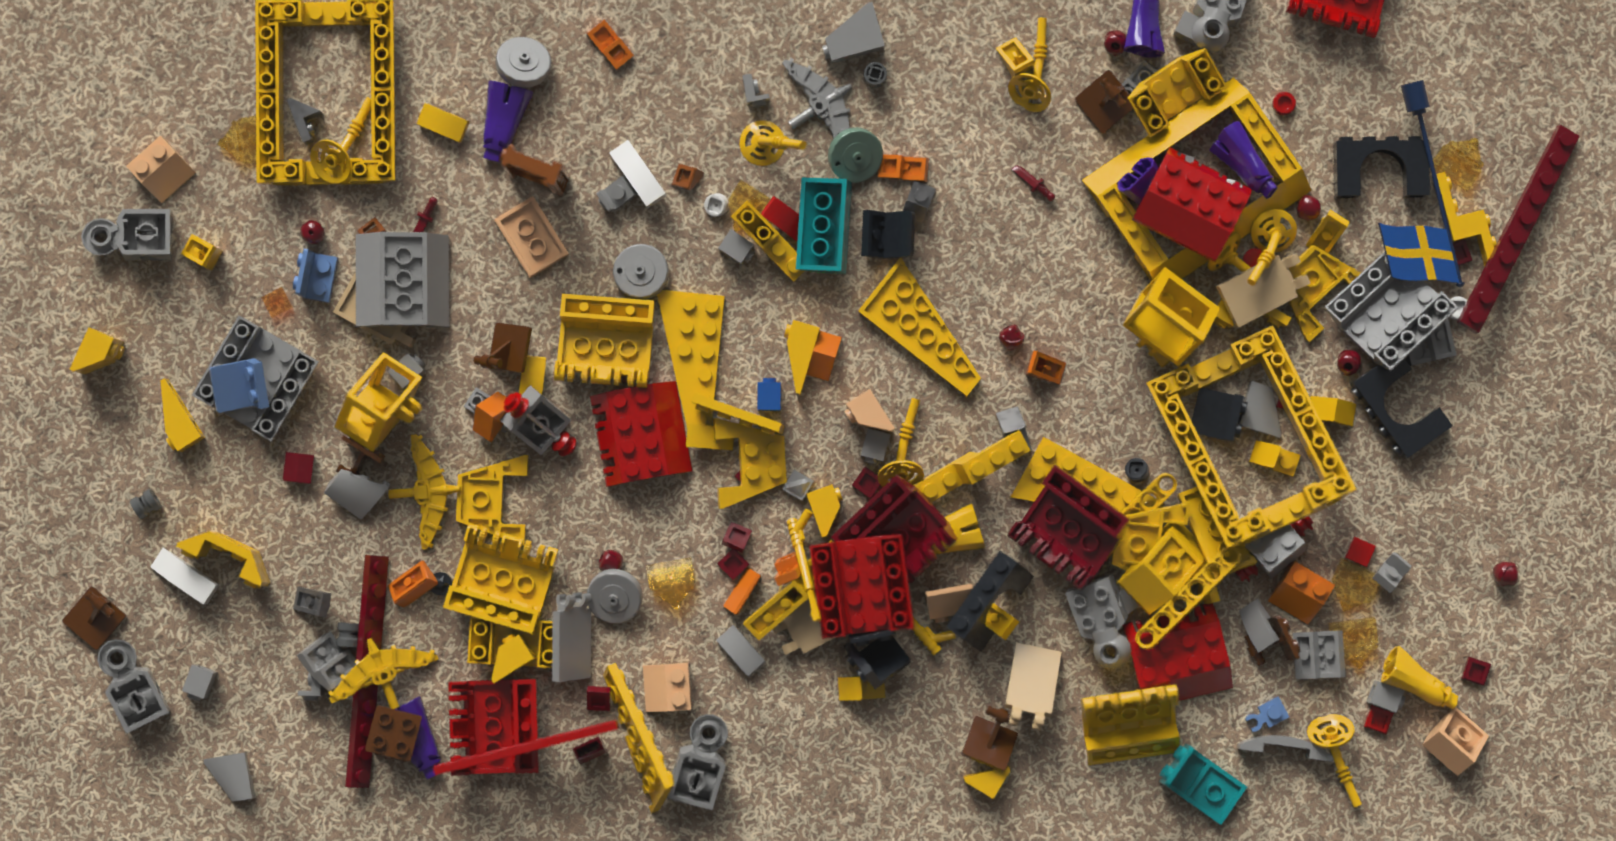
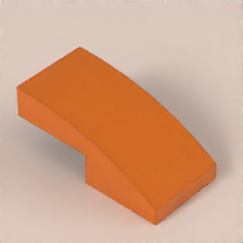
[586,19,634,70]
[878,154,929,182]
[774,552,801,586]

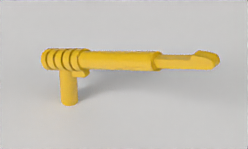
[787,509,821,622]
[912,617,956,656]

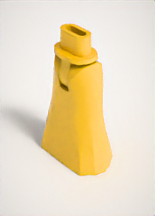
[933,504,985,555]
[1381,646,1458,710]

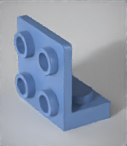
[293,248,338,303]
[209,358,269,413]

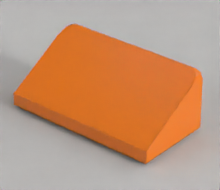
[388,560,438,608]
[723,567,761,615]

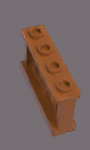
[500,144,570,197]

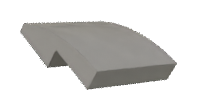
[1405,319,1457,366]
[1293,630,1346,679]
[297,631,356,691]

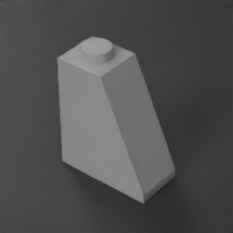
[822,2,885,64]

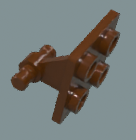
[1075,70,1133,133]
[473,322,532,373]
[336,435,388,475]
[62,587,127,650]
[1244,615,1301,666]
[365,705,422,762]
[961,706,1018,772]

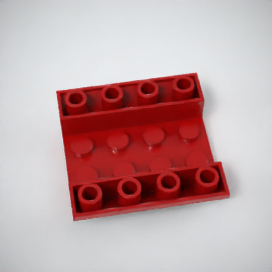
[810,534,914,639]

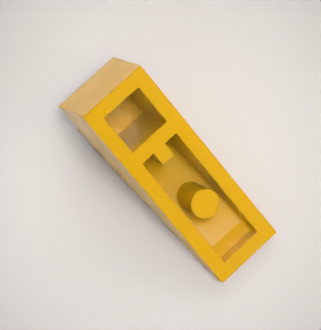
[784,320,820,395]
[160,378,205,452]

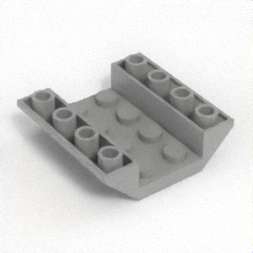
[356,232,449,327]
[1325,252,1459,371]
[192,316,319,442]

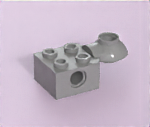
[1192,0,1246,52]
[81,209,172,261]
[1065,573,1131,669]
[97,639,170,734]
[667,714,728,810]

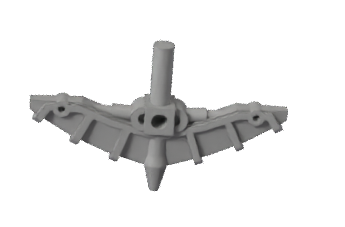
[782,58,852,139]

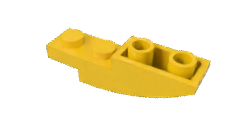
[730,200,804,282]

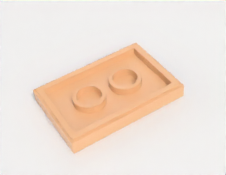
[494,196,569,279]

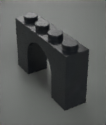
[1333,136,1430,198]
[1350,359,1453,459]
[946,550,1034,652]

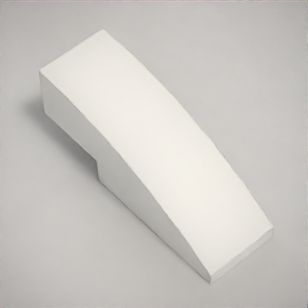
[609,140,666,209]
[151,548,219,605]

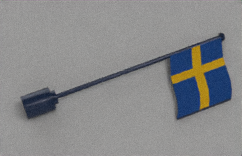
[1378,80,1465,287]

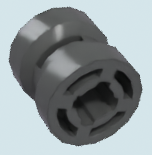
[864,62,887,88]
[130,488,162,520]
[336,622,359,647]

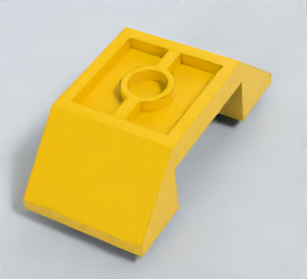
[1127,48,1228,138]
[1117,523,1204,615]
[176,531,270,589]
[467,616,553,668]

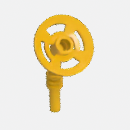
[1008,17,1051,112]
[310,97,371,183]
[739,120,807,166]
[1247,209,1297,286]
[1208,232,1251,272]
[878,398,924,487]
[1307,714,1362,808]

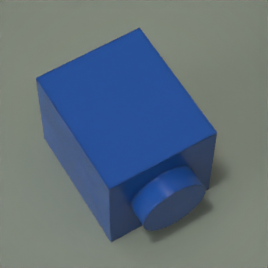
[757,378,781,411]

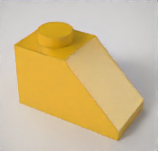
[806,484,843,537]
[491,633,536,683]

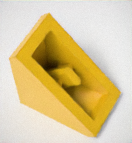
[996,37,1035,77]
[181,234,223,271]
[1310,396,1356,426]
[963,765,1010,799]

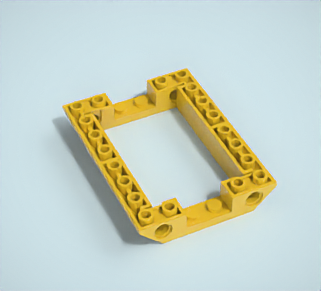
[255,0,396,186]
[1082,77,1312,281]
[1146,325,1356,548]

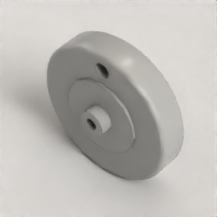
[495,37,551,88]
[613,244,669,300]
[587,569,643,624]

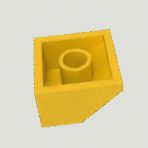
[69,327,125,375]

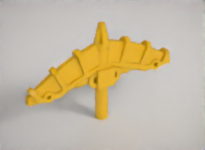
[388,434,461,550]
[328,638,438,709]

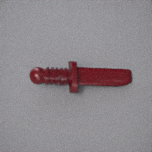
[1011,165,1055,201]
[413,197,438,232]

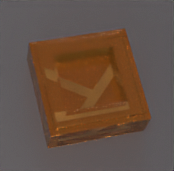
[261,287,293,318]

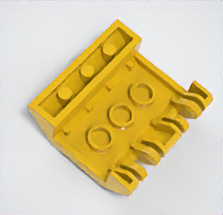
[554,294,654,388]
[443,523,558,634]
[1081,685,1180,766]

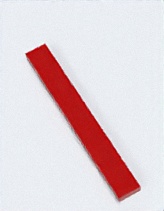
[433,719,619,775]

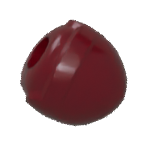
[1104,30,1126,56]
[1297,195,1321,221]
[300,220,325,245]
[998,324,1024,351]
[1337,350,1361,376]
[599,550,623,571]
[1493,562,1518,586]

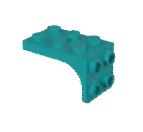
[1159,743,1247,825]

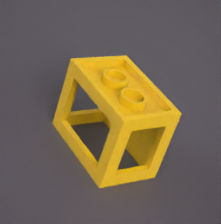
[1123,267,1220,366]
[334,352,422,452]

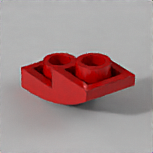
[761,196,799,242]

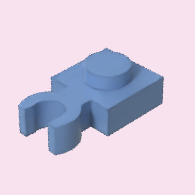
[1245,696,1289,732]

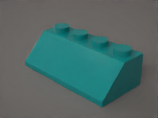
[796,177,852,274]

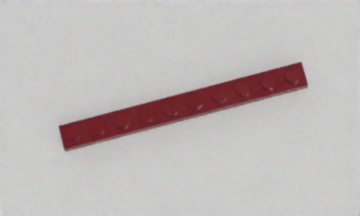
[1457,125,1580,334]
[345,555,389,788]

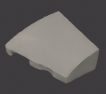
[1239,381,1281,438]
[324,469,390,519]
[203,752,255,802]

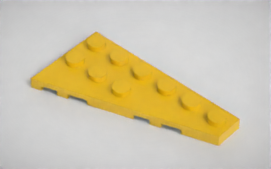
[858,258,981,397]
[657,290,725,426]
[1010,437,1165,515]
[603,663,674,814]

